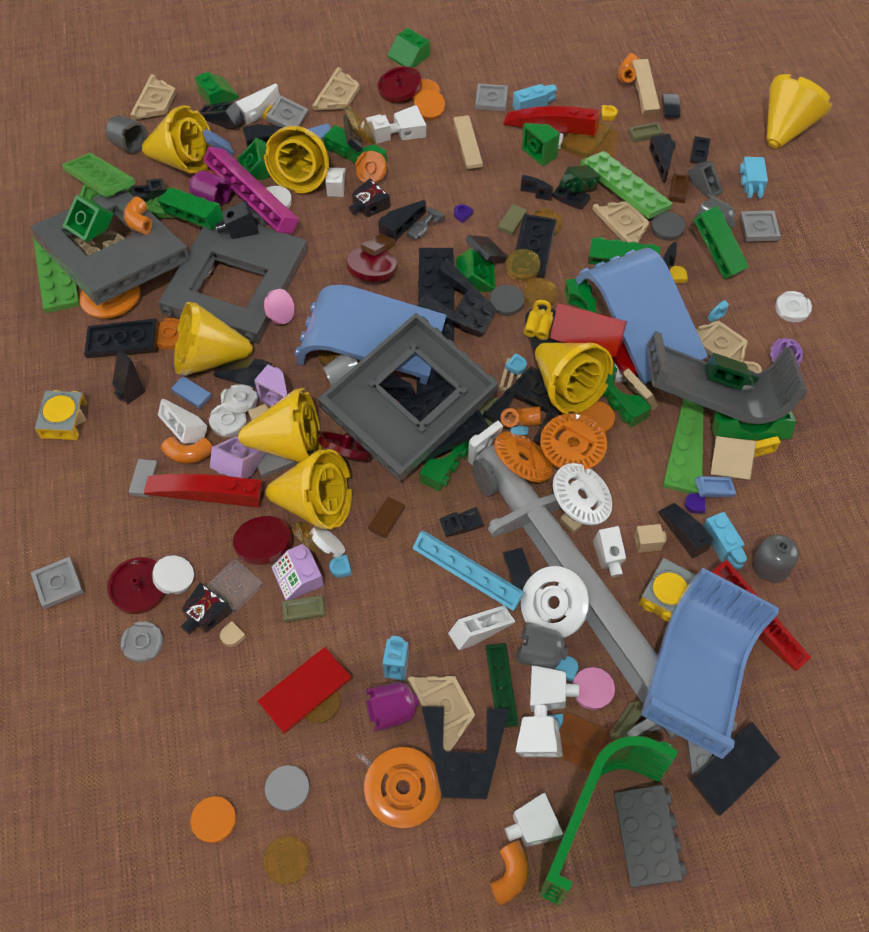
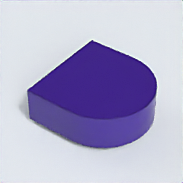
[454,204,474,223]
[684,493,706,514]

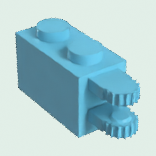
[513,84,557,111]
[739,157,768,198]
[704,512,747,570]
[383,636,409,681]

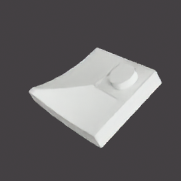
[468,421,503,465]

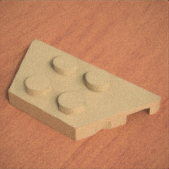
[313,67,360,110]
[130,74,176,120]
[592,202,649,242]
[696,321,748,362]
[408,676,475,752]

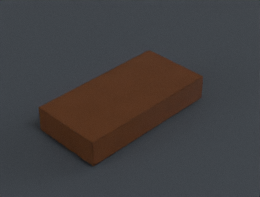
[668,173,690,203]
[361,234,395,256]
[368,497,405,539]

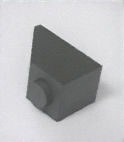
[688,161,723,199]

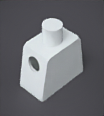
[390,105,426,140]
[593,526,626,577]
[530,666,579,712]
[516,705,563,757]
[505,793,563,847]

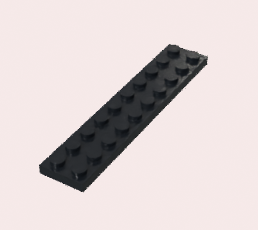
[417,248,454,393]

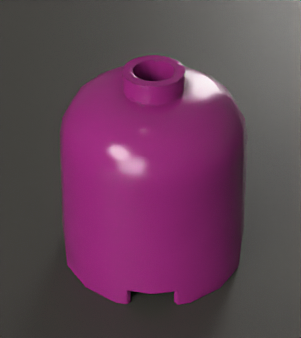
[189,170,232,209]
[365,683,419,732]

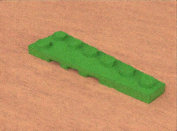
[663,398,704,494]

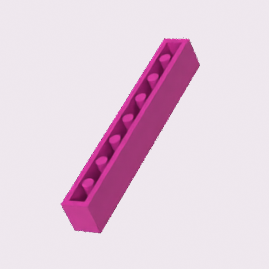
[203,147,299,234]

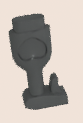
[406,207,445,241]

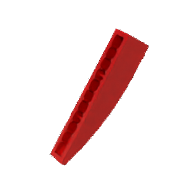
[503,106,599,136]
[144,474,263,508]
[711,560,811,671]

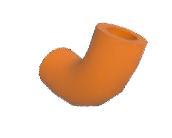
[617,53,640,83]
[124,197,152,235]
[501,406,542,427]
[161,437,213,464]
[490,841,529,906]

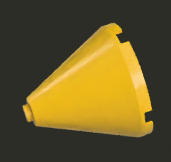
[767,74,832,149]
[142,105,213,174]
[264,126,329,193]
[174,302,253,376]
[535,343,613,414]
[238,388,322,463]
[266,449,352,529]

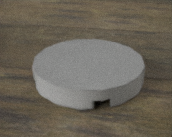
[121,621,163,663]
[265,765,310,812]

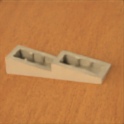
[632,59,660,116]
[454,115,483,169]

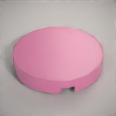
[264,289,294,325]
[573,667,615,711]

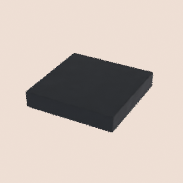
[465,235,510,262]

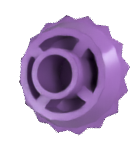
[770,338,803,367]

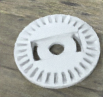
[553,463,612,525]
[521,566,589,638]

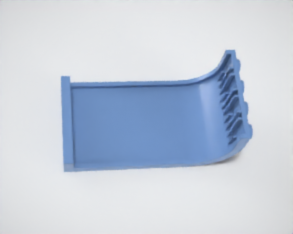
[575,248,708,385]
[295,285,446,385]
[641,568,779,759]

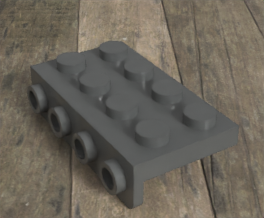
[614,785,687,888]

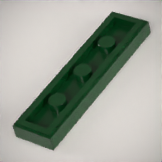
[485,643,519,728]

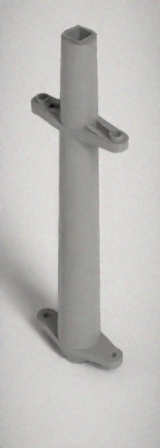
[478,445,679,739]

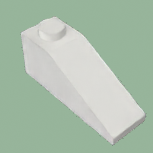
[236,83,279,125]
[158,399,207,443]
[448,605,515,650]

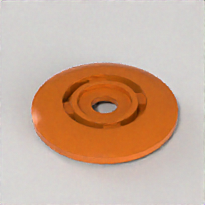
[79,285,141,319]
[540,413,607,470]
[494,431,553,483]
[364,747,441,828]

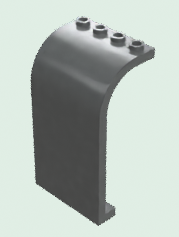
[646,331,807,424]

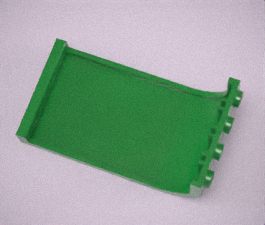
[538,736,678,907]

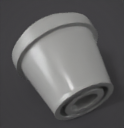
[323,354,358,385]

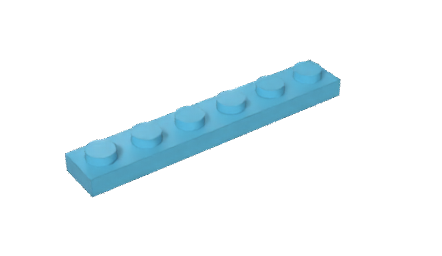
[412,530,525,611]

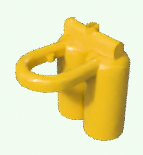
[524,300,553,340]

